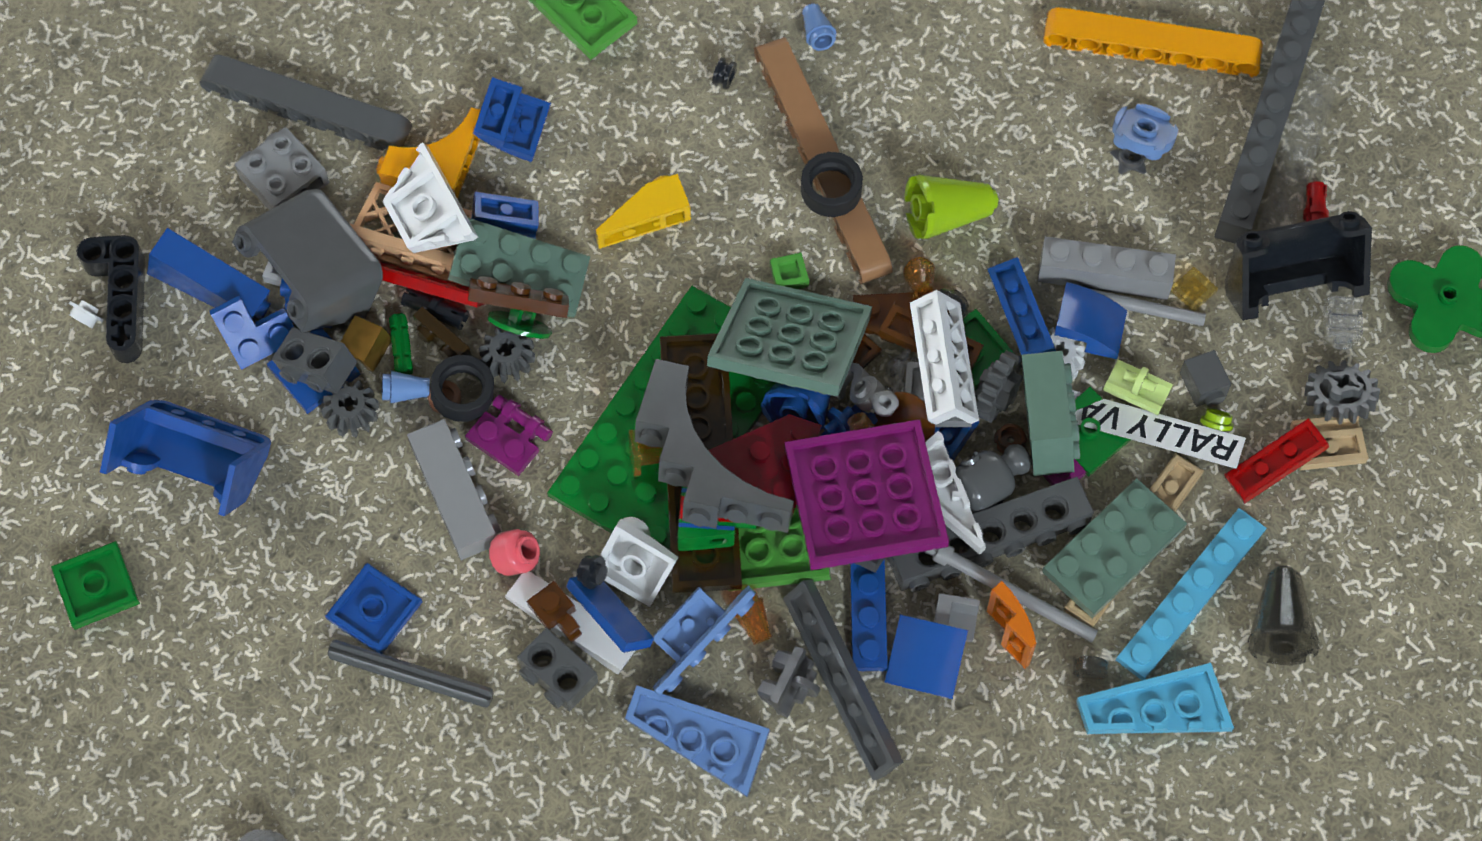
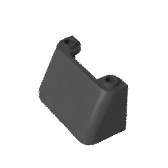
[232,189,383,333]

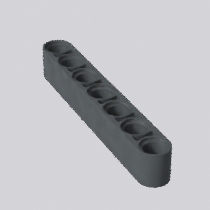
[200,54,412,151]

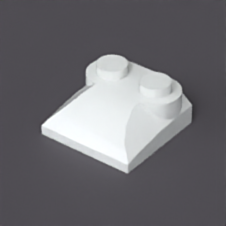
[600,517,678,607]

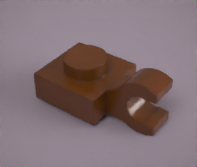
[526,581,582,643]

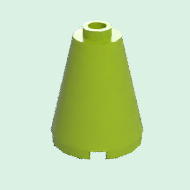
[904,174,998,239]

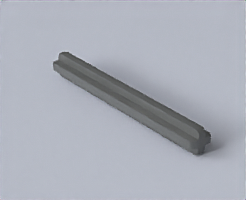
[328,640,494,708]

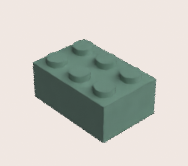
[1022,351,1080,476]

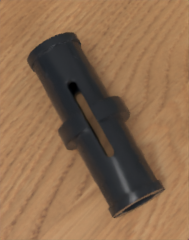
[401,288,469,330]

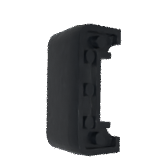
[1225,211,1372,321]

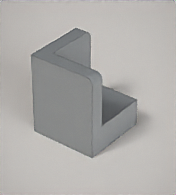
[934,593,980,642]

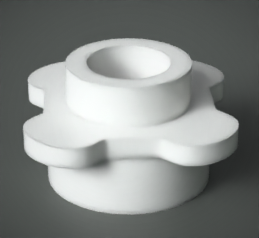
[69,300,104,328]

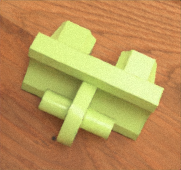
[1103,359,1173,415]

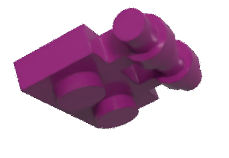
[465,395,553,477]

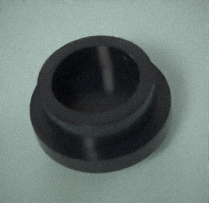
[577,555,608,589]

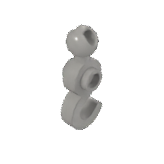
[837,363,899,417]

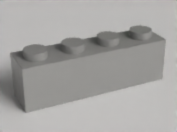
[1037,236,1176,300]
[407,419,501,561]

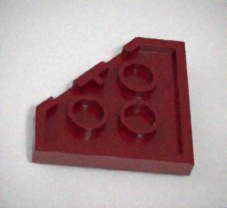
[708,414,822,519]

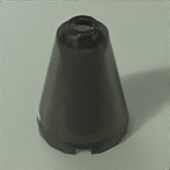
[1248,566,1319,666]

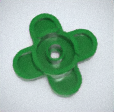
[1387,245,1482,353]

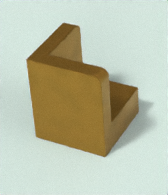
[340,316,391,372]

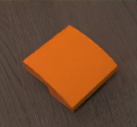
[986,581,1037,669]

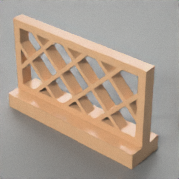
[350,182,472,287]

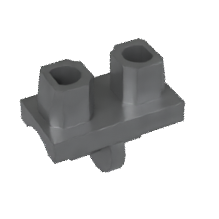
[757,646,820,718]

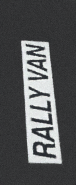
[1072,390,1246,469]

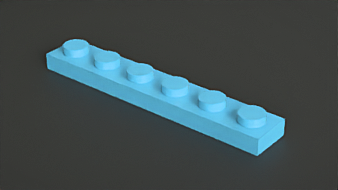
[1116,508,1267,680]

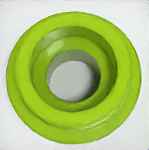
[1200,409,1234,432]

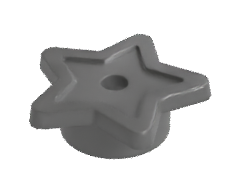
[1110,149,1147,174]

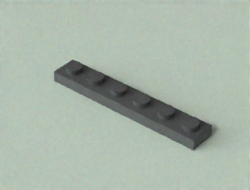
[783,579,904,780]

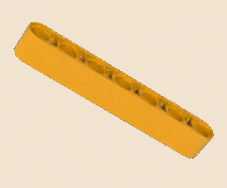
[1043,7,1263,78]

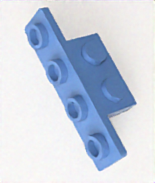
[653,585,756,696]

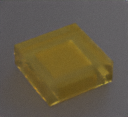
[1171,267,1218,311]

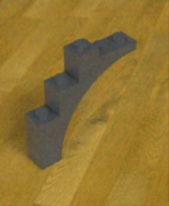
[635,359,793,533]

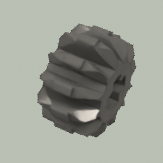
[479,327,536,384]
[321,380,379,438]

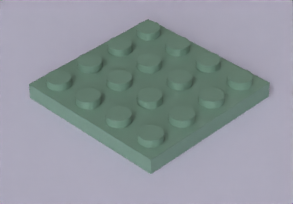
[707,278,872,397]

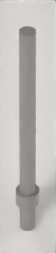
[925,545,1098,642]

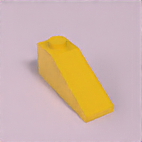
[595,174,691,249]

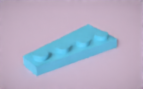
[1076,663,1234,734]

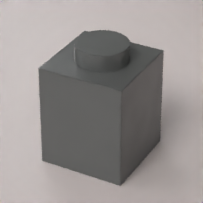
[1180,350,1231,407]

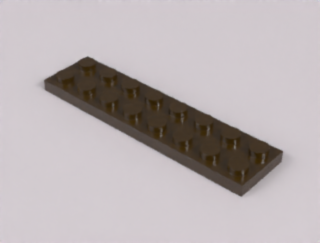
[660,334,742,593]

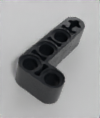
[76,235,145,363]

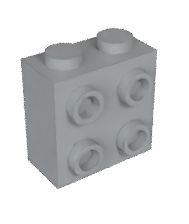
[234,126,329,210]

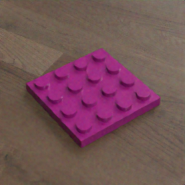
[785,420,949,570]

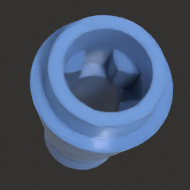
[802,4,836,51]
[382,371,430,404]

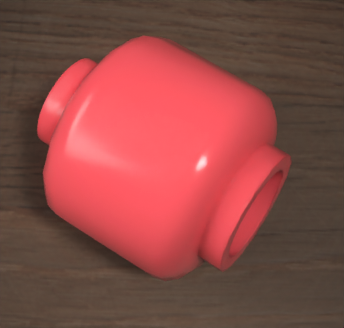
[489,529,540,576]

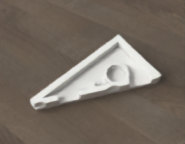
[925,431,986,555]

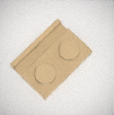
[1290,416,1369,471]

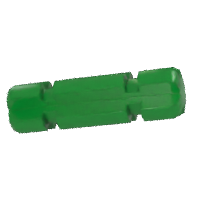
[389,313,413,375]

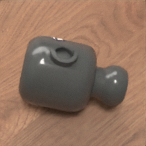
[955,444,1032,514]

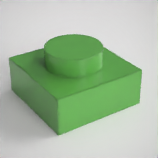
[770,252,809,289]

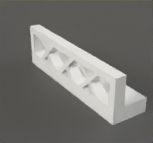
[910,290,979,425]

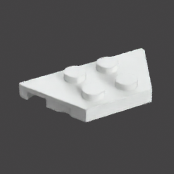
[383,143,478,253]

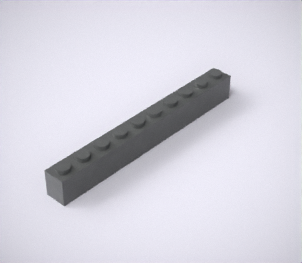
[1214,0,1325,244]

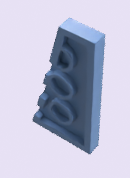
[625,685,770,798]

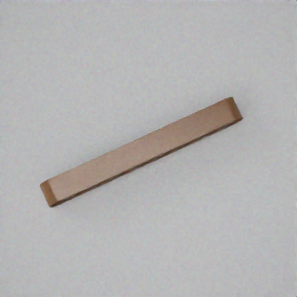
[754,37,893,284]

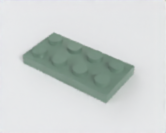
[447,218,590,318]
[1042,478,1187,619]

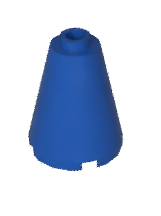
[761,382,831,430]

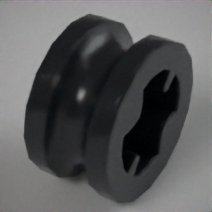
[712,57,737,90]

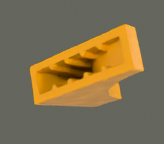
[376,107,481,199]

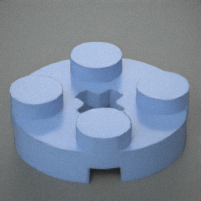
[1112,104,1178,160]

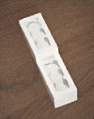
[505,571,636,675]

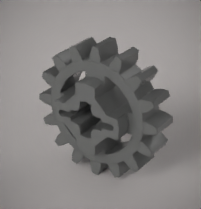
[975,350,1023,423]
[1304,360,1380,424]

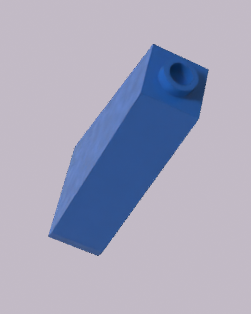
[147,228,271,321]

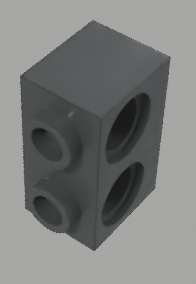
[272,327,357,394]
[517,627,598,712]

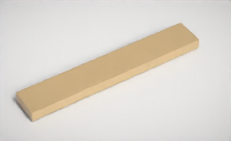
[1064,453,1204,628]

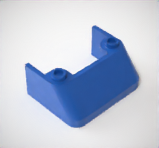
[100,400,271,516]

